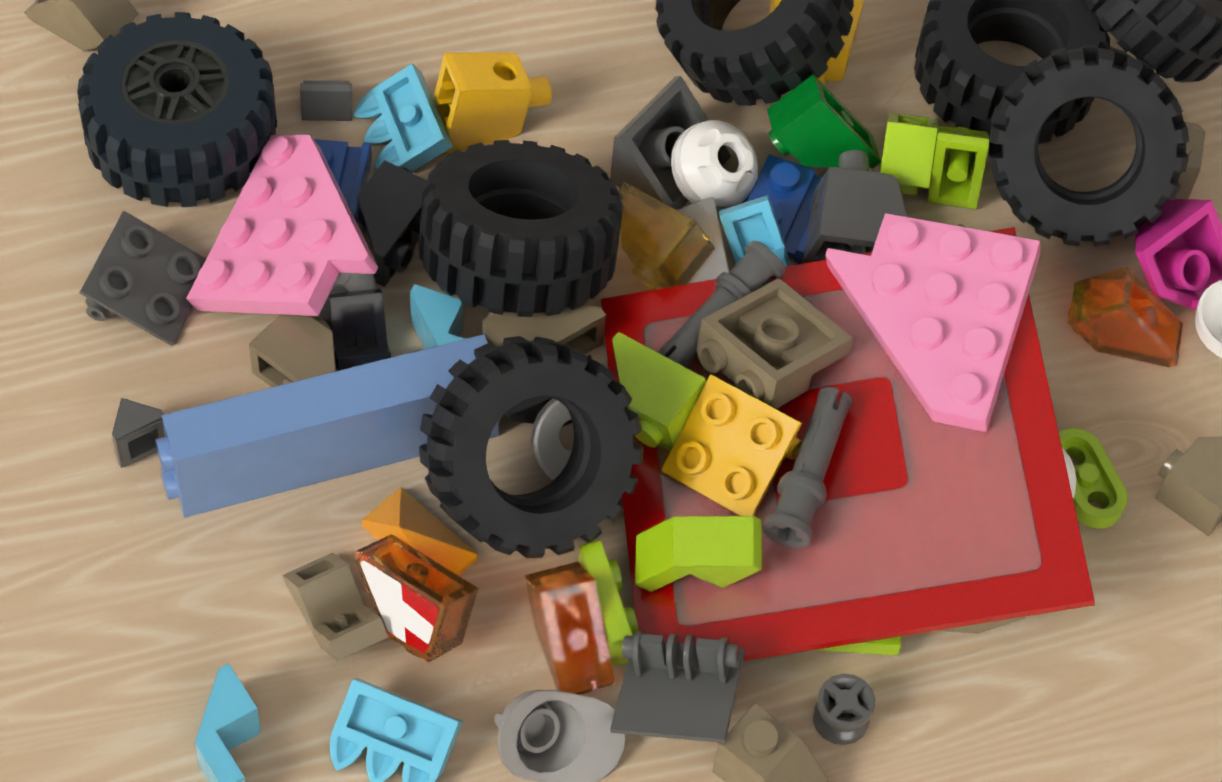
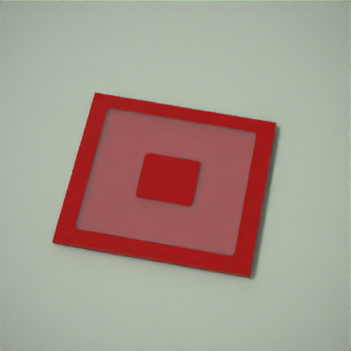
[601,227,1095,661]

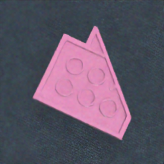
[186,135,378,316]
[825,213,1041,432]

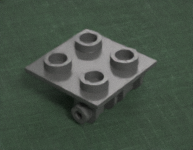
[79,211,206,346]
[610,630,745,743]

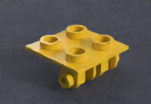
[661,374,802,516]

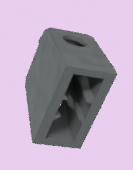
[804,150,907,262]

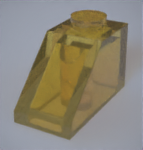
[619,182,715,290]

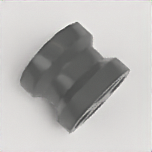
[813,674,875,745]

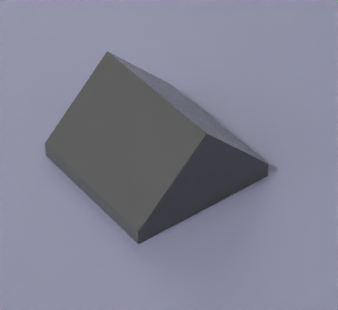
[610,76,731,216]

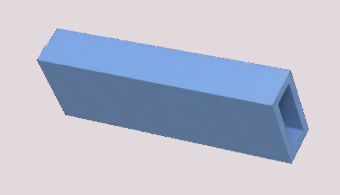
[155,334,499,518]

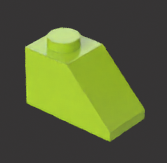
[880,112,938,195]
[927,125,990,209]
[612,332,706,451]

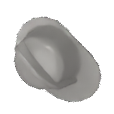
[494,690,625,782]

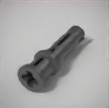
[657,241,786,368]
[762,387,853,548]

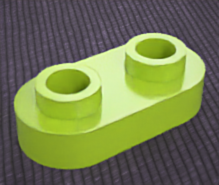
[1059,428,1128,529]

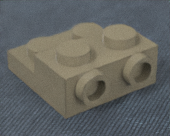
[696,278,853,409]

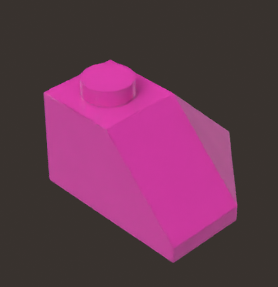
[1135,199,1222,310]

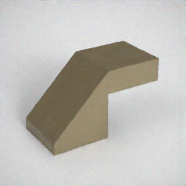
[282,553,389,661]

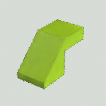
[635,516,762,592]

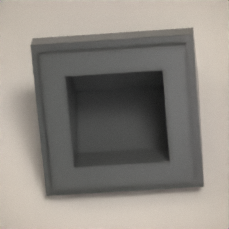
[300,80,352,121]
[112,398,165,468]

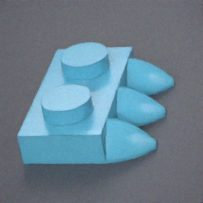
[353,64,453,173]
[330,678,463,782]

